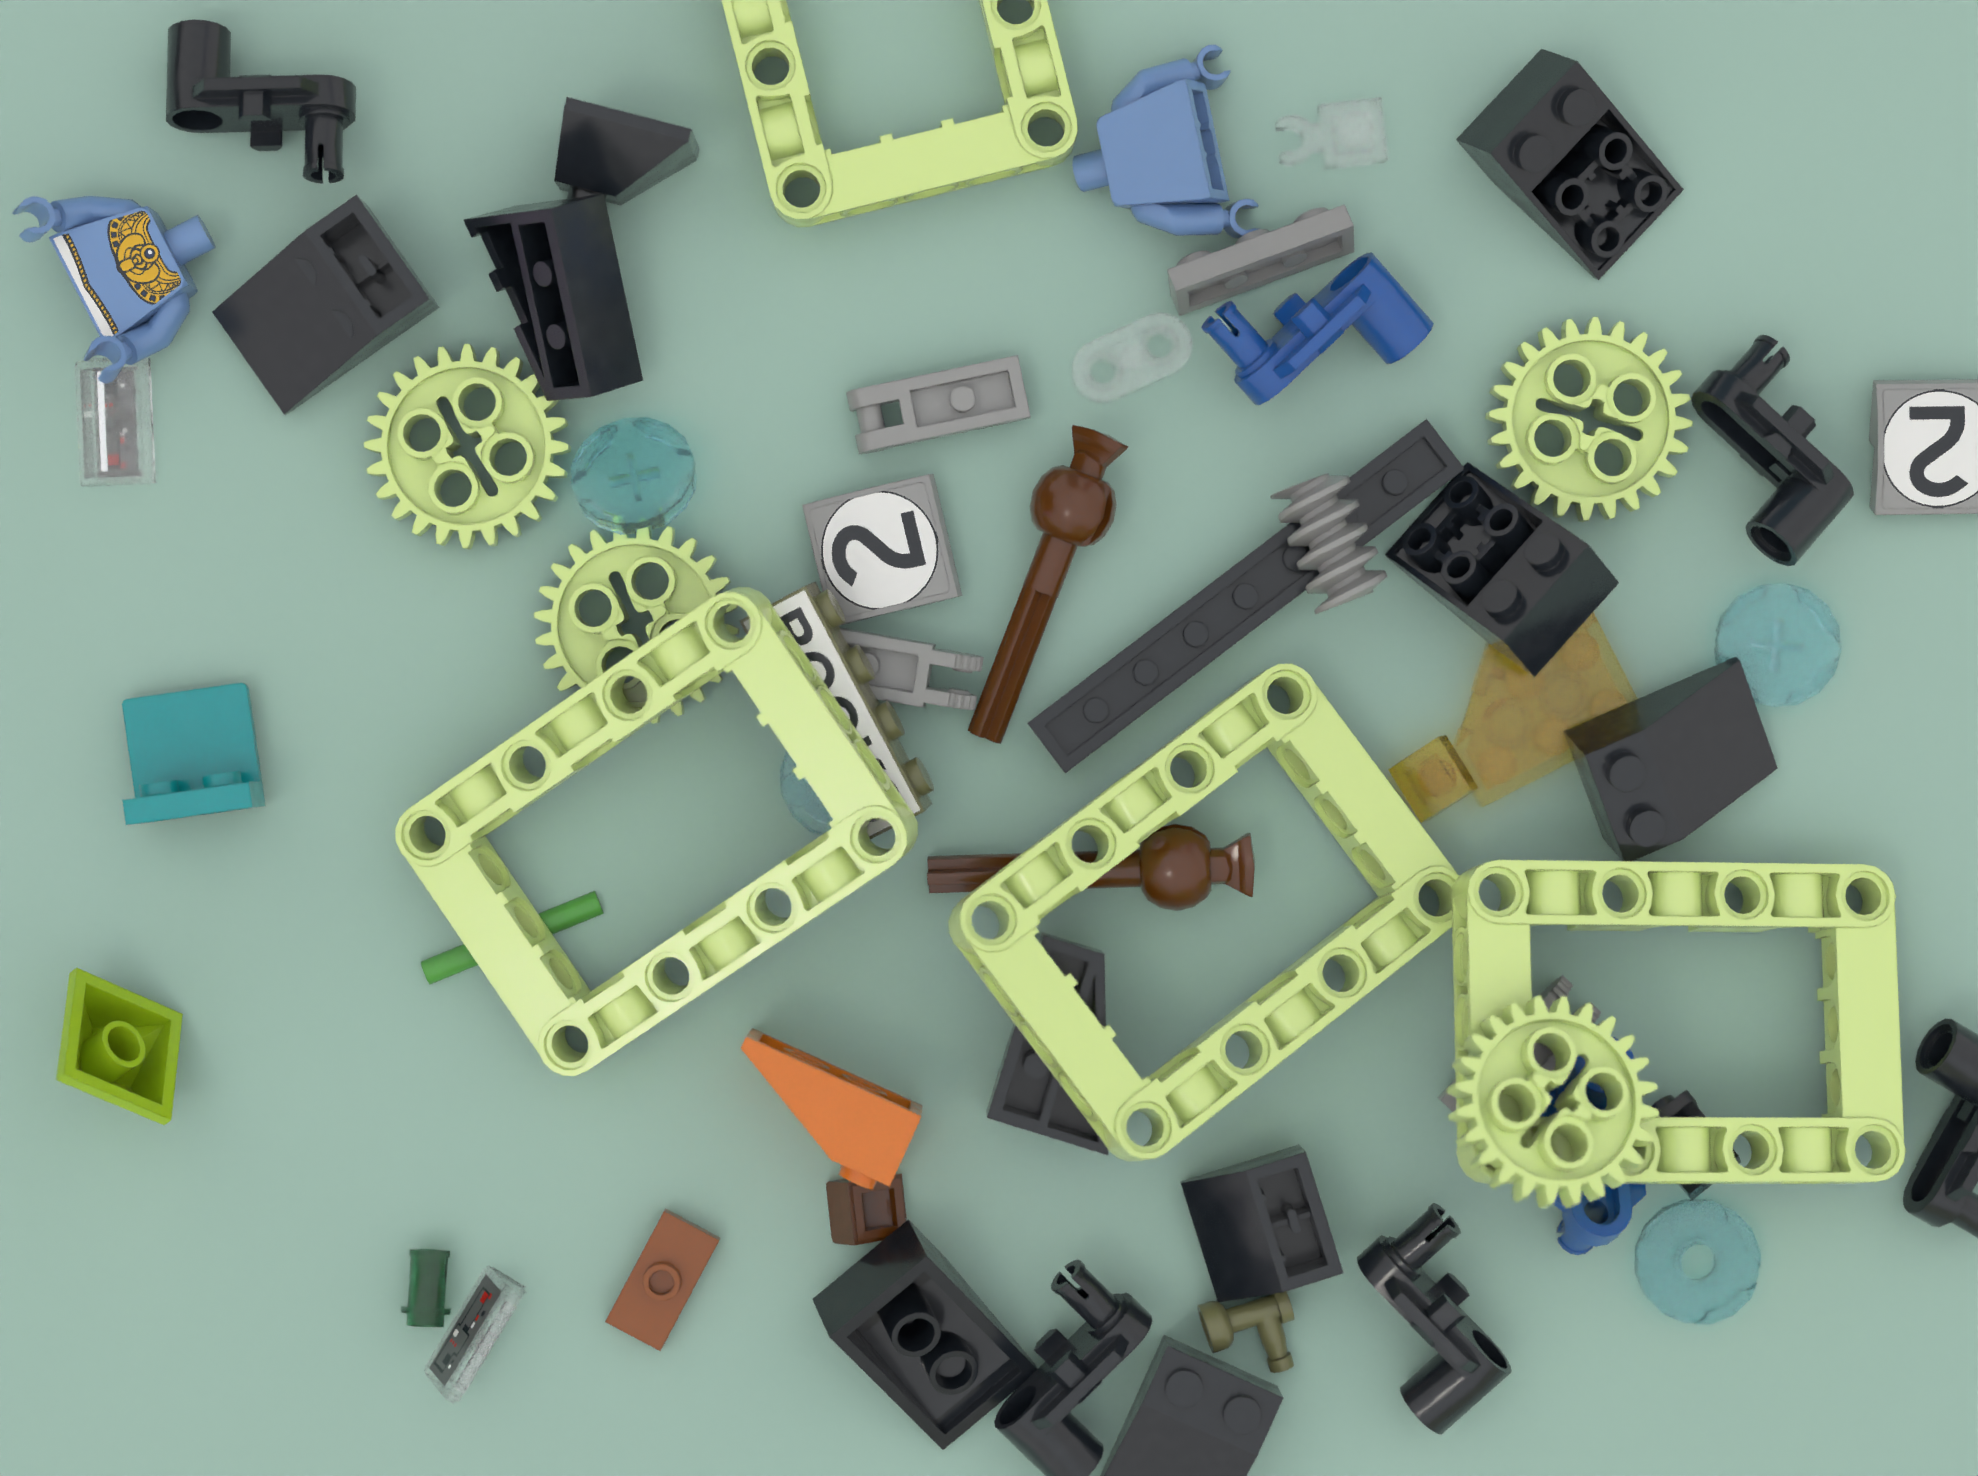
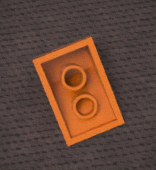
[741,1028,923,1190]

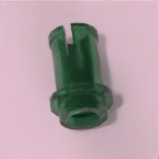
[401,1249,451,1327]

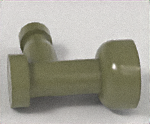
[1197,1291,1295,1373]

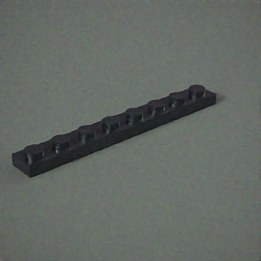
[1027,419,1465,773]

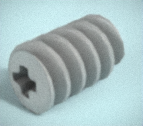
[1270,474,1387,614]

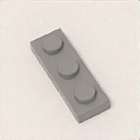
[1167,204,1354,316]

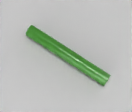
[421,891,604,985]

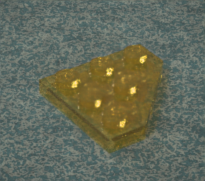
[1451,612,1638,807]

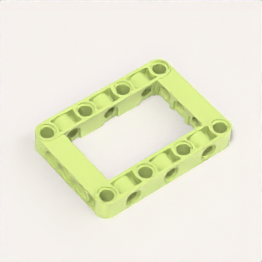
[722,0,1078,228]
[395,587,918,1076]
[948,664,1459,1162]
[1451,860,1906,1184]

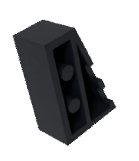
[463,194,643,401]
[986,932,1108,1155]

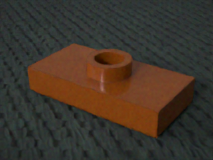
[605,1209,720,1351]

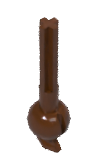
[968,425,1128,744]
[927,824,1255,911]

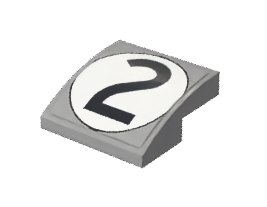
[1869,379,1978,515]
[802,474,962,626]

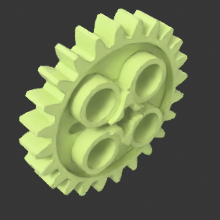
[1485,317,1693,522]
[364,344,571,549]
[534,521,740,724]
[1447,996,1659,1208]

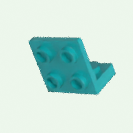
[122,683,266,825]

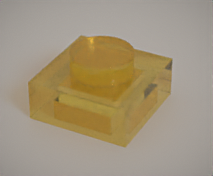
[1388,735,1479,823]

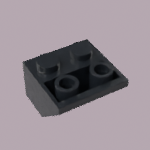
[1180,1144,1344,1302]

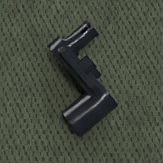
[166,20,356,184]
[1691,335,1854,566]
[1903,1019,1978,1238]
[1357,1203,1512,1435]
[994,1259,1152,1476]

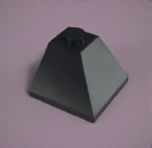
[554,97,700,205]

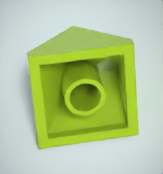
[56,968,183,1125]

